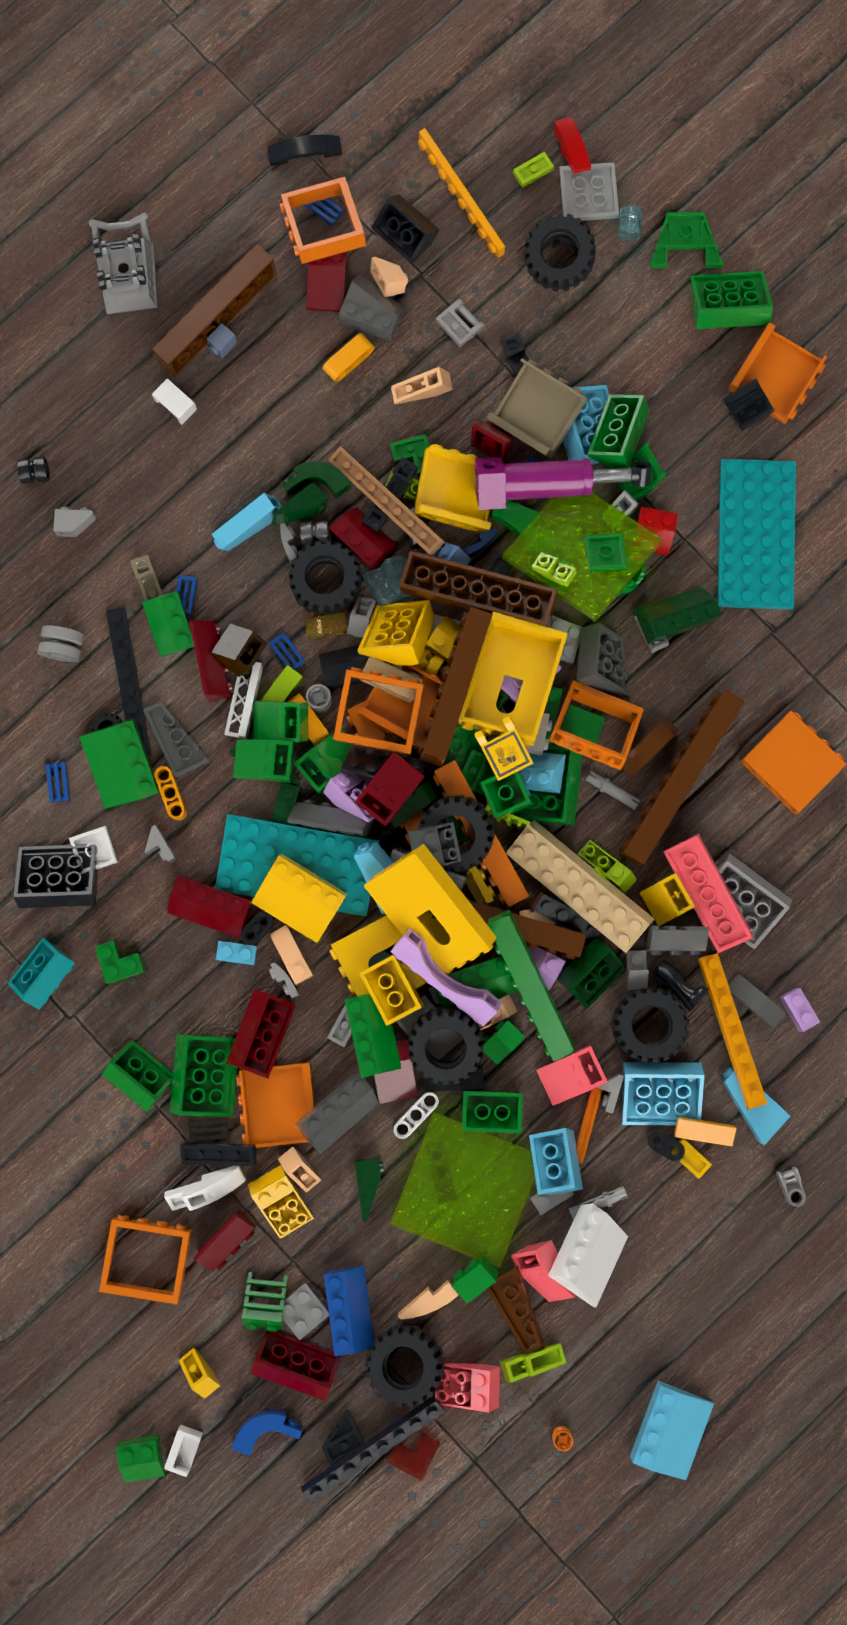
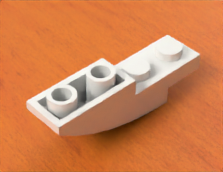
[164,1166,246,1211]

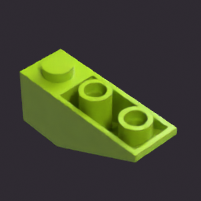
[577,840,637,894]

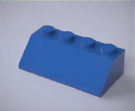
[324,1265,374,1356]

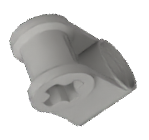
[776,1166,806,1207]

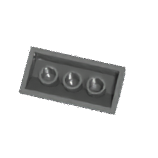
[287,800,374,839]
[295,1073,379,1155]

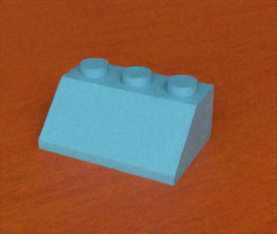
[520,753,566,793]
[529,1128,583,1195]

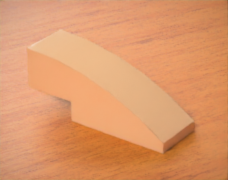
[398,1280,458,1319]

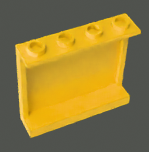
[414,444,491,533]

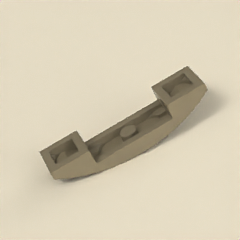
[130,555,163,601]

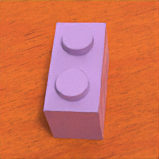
[778,988,820,1032]

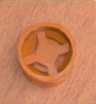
[552,1426,573,1451]

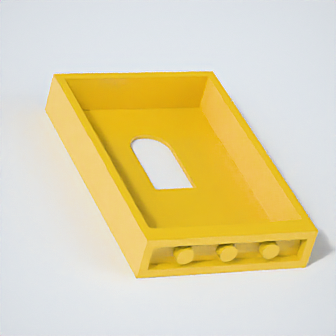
[459,612,568,747]
[364,844,497,975]
[329,910,469,996]

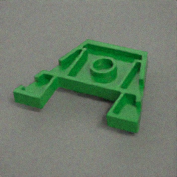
[650,212,723,269]

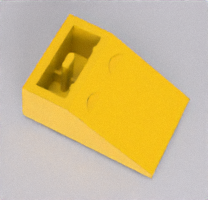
[248,1165,314,1239]

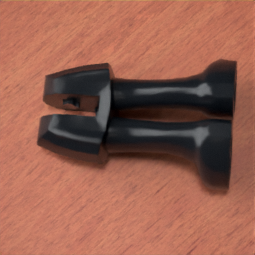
[653,960,709,1012]

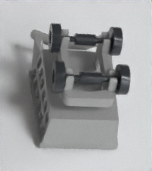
[89,212,158,314]

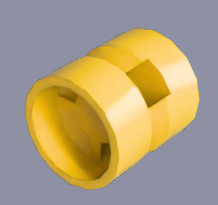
[416,648,445,676]

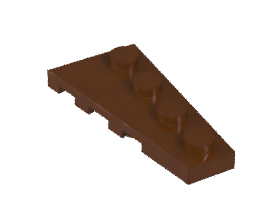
[487,1266,543,1354]

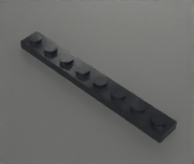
[106,607,152,755]
[301,1396,445,1503]

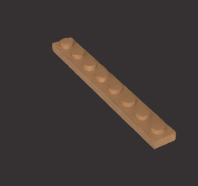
[328,446,444,556]

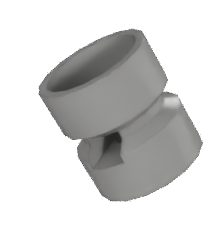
[306,684,332,713]

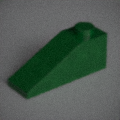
[271,482,329,525]
[272,782,301,825]
[355,1157,384,1222]

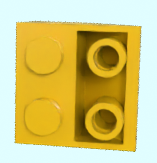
[639,873,695,926]

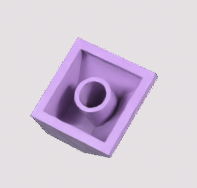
[528,946,566,990]

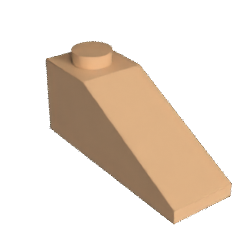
[391,367,453,404]
[270,925,314,985]

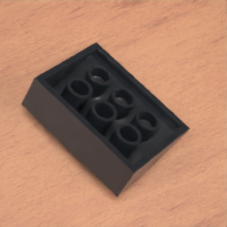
[13,844,97,908]

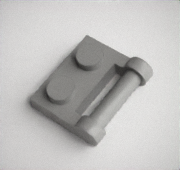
[436,299,485,348]

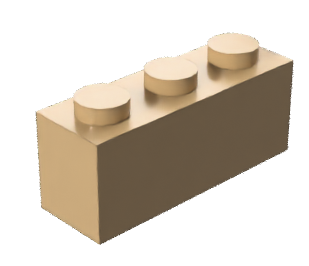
[360,657,423,704]

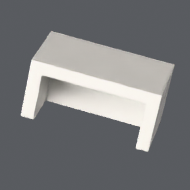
[152,379,197,425]
[164,1425,203,1477]

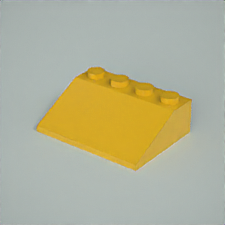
[358,600,436,666]
[251,853,347,943]

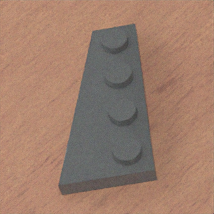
[143,701,210,778]

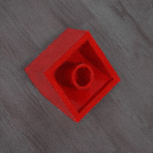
[631,506,678,556]

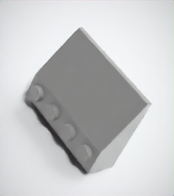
[718,854,792,949]

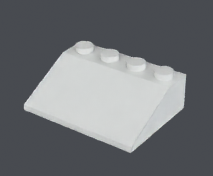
[548,1204,628,1307]

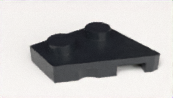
[321,1409,365,1465]

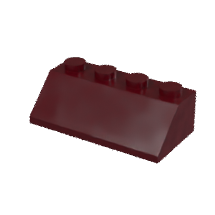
[189,621,233,703]
[167,876,252,938]
[226,989,296,1079]
[250,1330,341,1401]

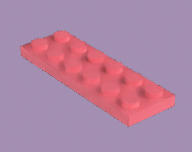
[664,834,754,953]

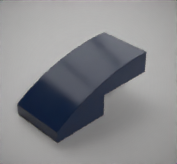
[464,527,498,558]

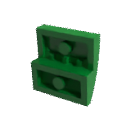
[462,749,495,796]

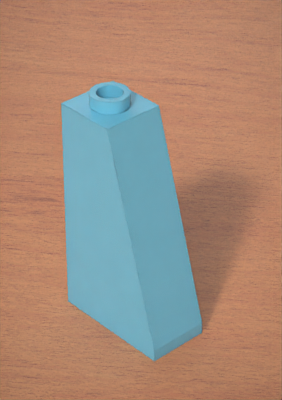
[212,493,282,551]
[354,842,394,914]
[722,1067,790,1145]

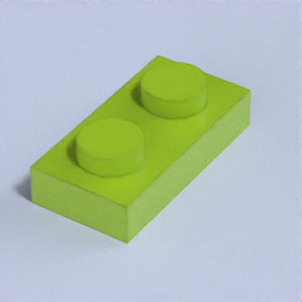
[513,152,554,188]

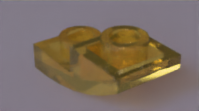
[305,613,348,639]

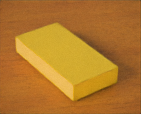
[671,1138,712,1179]

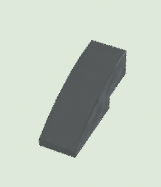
[728,974,786,1028]

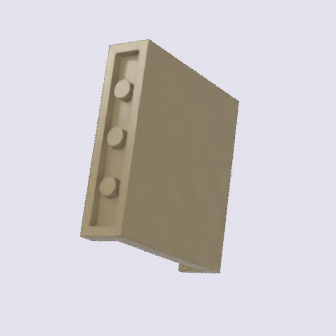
[486,359,588,459]

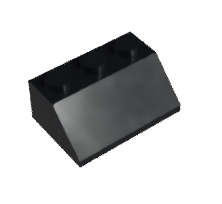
[371,194,439,264]
[319,645,369,690]

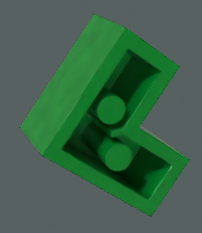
[95,941,147,984]
[483,1020,525,1065]

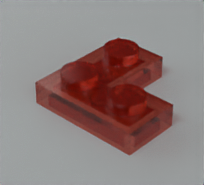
[386,1433,440,1481]

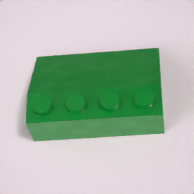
[690,271,773,329]
[79,718,159,809]
[514,745,582,826]
[170,1034,237,1117]

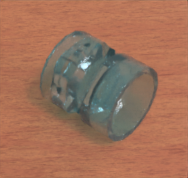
[617,206,643,241]

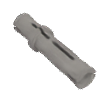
[585,770,640,810]
[569,1186,628,1220]

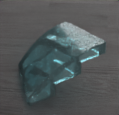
[362,555,410,607]

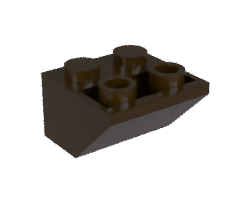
[210,624,267,677]

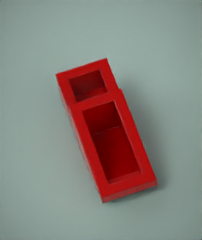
[554,117,591,174]

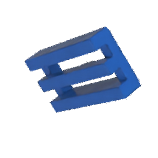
[305,198,343,226]
[176,575,198,616]
[269,632,306,670]
[46,762,70,803]

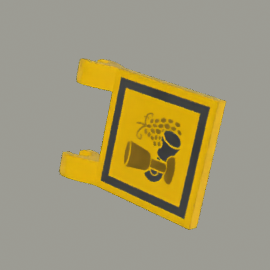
[475,716,533,781]

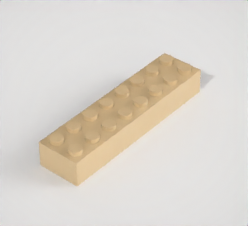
[506,820,654,953]

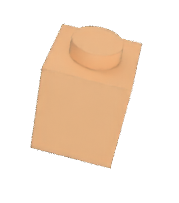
[370,257,408,297]
[278,1147,321,1193]

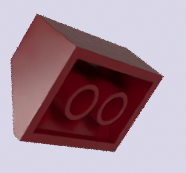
[329,507,397,572]
[193,1209,256,1272]

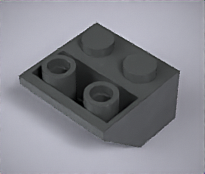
[408,822,462,866]

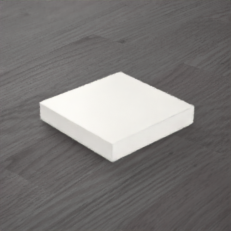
[69,826,118,874]

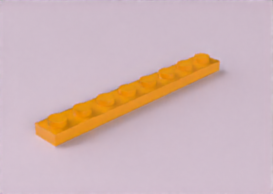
[418,128,505,258]
[698,953,768,1110]

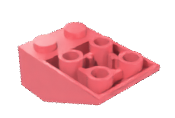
[536,1045,608,1106]
[511,1240,576,1302]
[435,1363,500,1413]

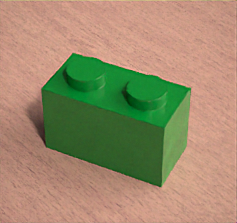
[451,1255,499,1304]

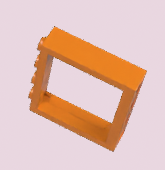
[279,177,366,264]
[333,667,424,755]
[549,680,644,770]
[99,1215,192,1305]

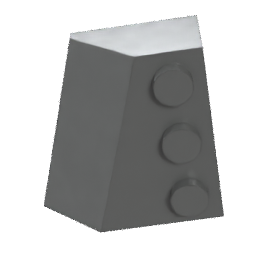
[339,272,405,342]
[577,623,630,697]
[645,926,709,955]

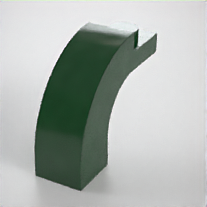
[283,461,351,499]
[391,779,442,828]

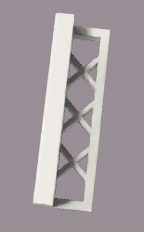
[224,662,263,740]

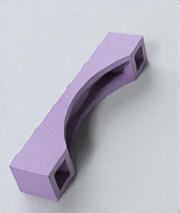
[391,928,502,1027]

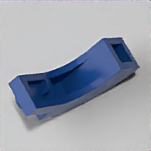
[231,1409,303,1456]

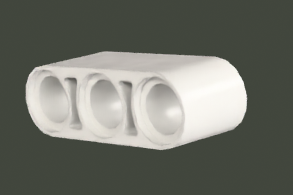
[394,1092,439,1139]

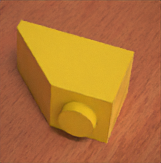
[178,1348,220,1399]

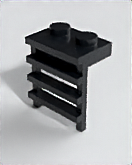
[723,378,775,431]

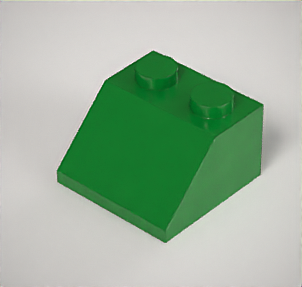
[480,770,535,819]
[116,1434,165,1483]

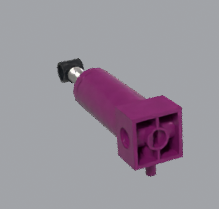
[475,457,651,510]

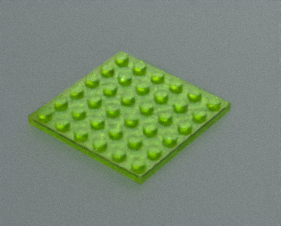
[503,493,663,622]
[390,1112,535,1268]

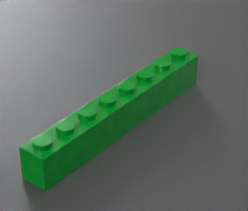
[487,910,575,1061]

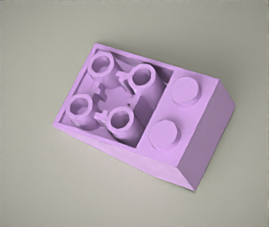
[323,773,375,822]

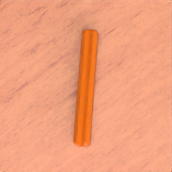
[576,1088,602,1164]

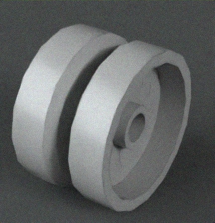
[37,625,84,662]

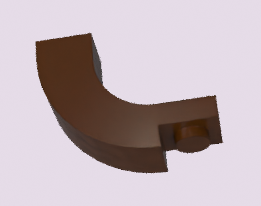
[622,718,679,777]

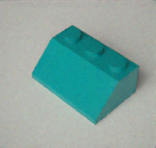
[7,937,75,1010]

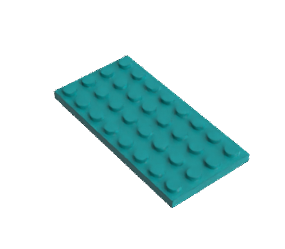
[717,459,796,610]
[215,814,380,917]

